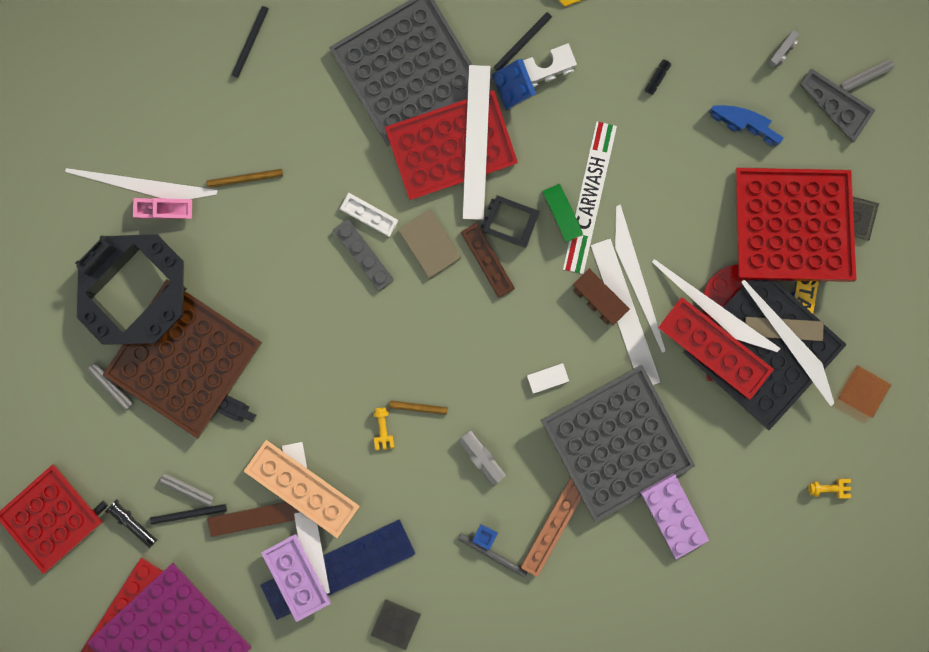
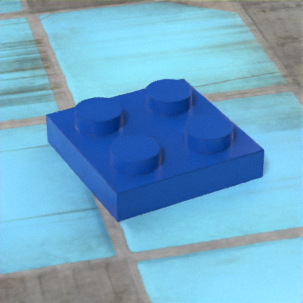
[492,59,536,110]

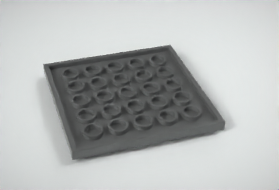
[329,0,472,147]
[540,365,695,522]

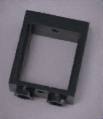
[481,195,540,248]

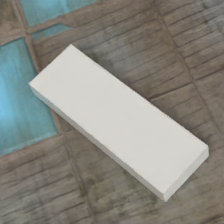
[339,193,399,237]

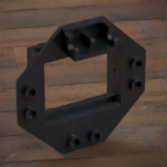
[75,234,187,345]

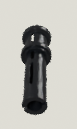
[105,499,158,549]

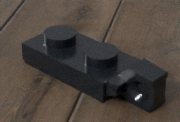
[217,395,257,422]

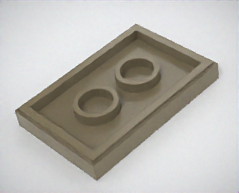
[398,209,461,278]

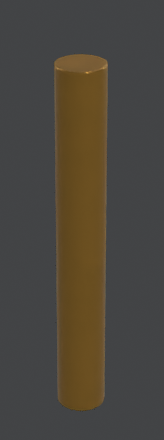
[390,401,448,415]

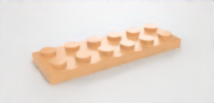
[244,440,360,538]

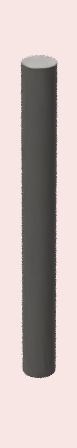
[458,533,528,578]

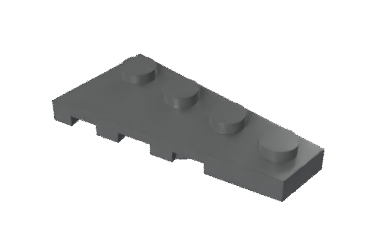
[799,68,875,143]

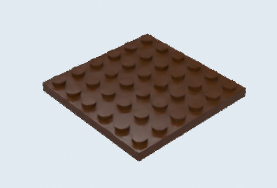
[103,279,263,439]

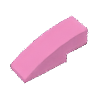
[133,198,192,219]

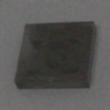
[371,599,421,650]

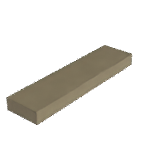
[745,317,824,341]

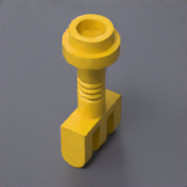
[373,407,395,451]
[808,479,851,499]

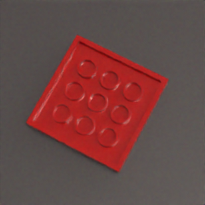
[0,465,103,574]

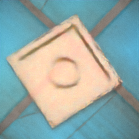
[838,366,891,418]

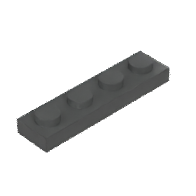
[333,219,394,291]

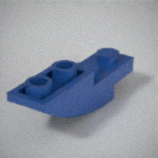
[708,105,784,147]

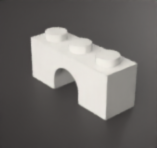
[523,43,577,87]

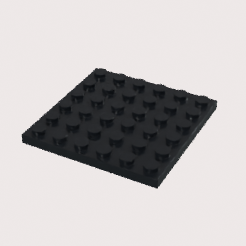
[682,280,847,431]

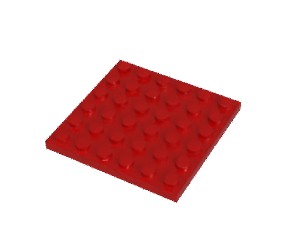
[735,168,857,282]

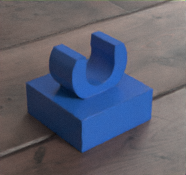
[472,524,498,550]

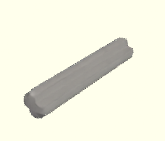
[840,59,894,91]
[88,363,133,410]
[160,474,214,506]

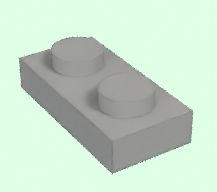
[767,30,799,68]

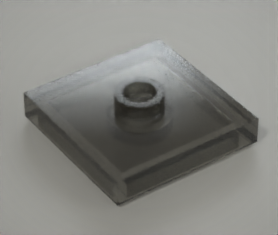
[853,197,879,241]

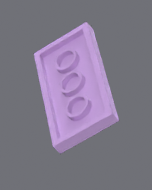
[640,474,709,559]
[261,534,331,622]

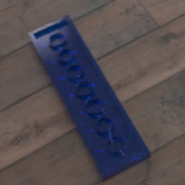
[260,519,416,620]

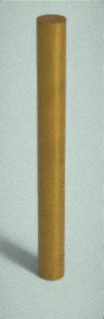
[206,169,283,188]

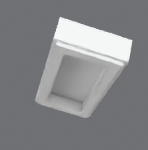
[527,363,569,394]

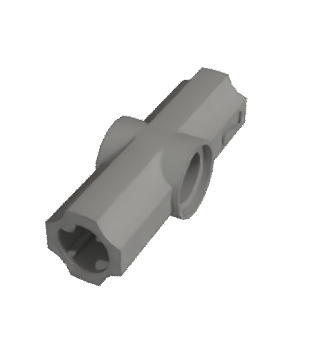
[458,430,506,486]

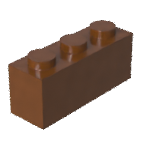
[572,268,630,326]

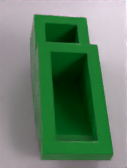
[542,184,583,243]

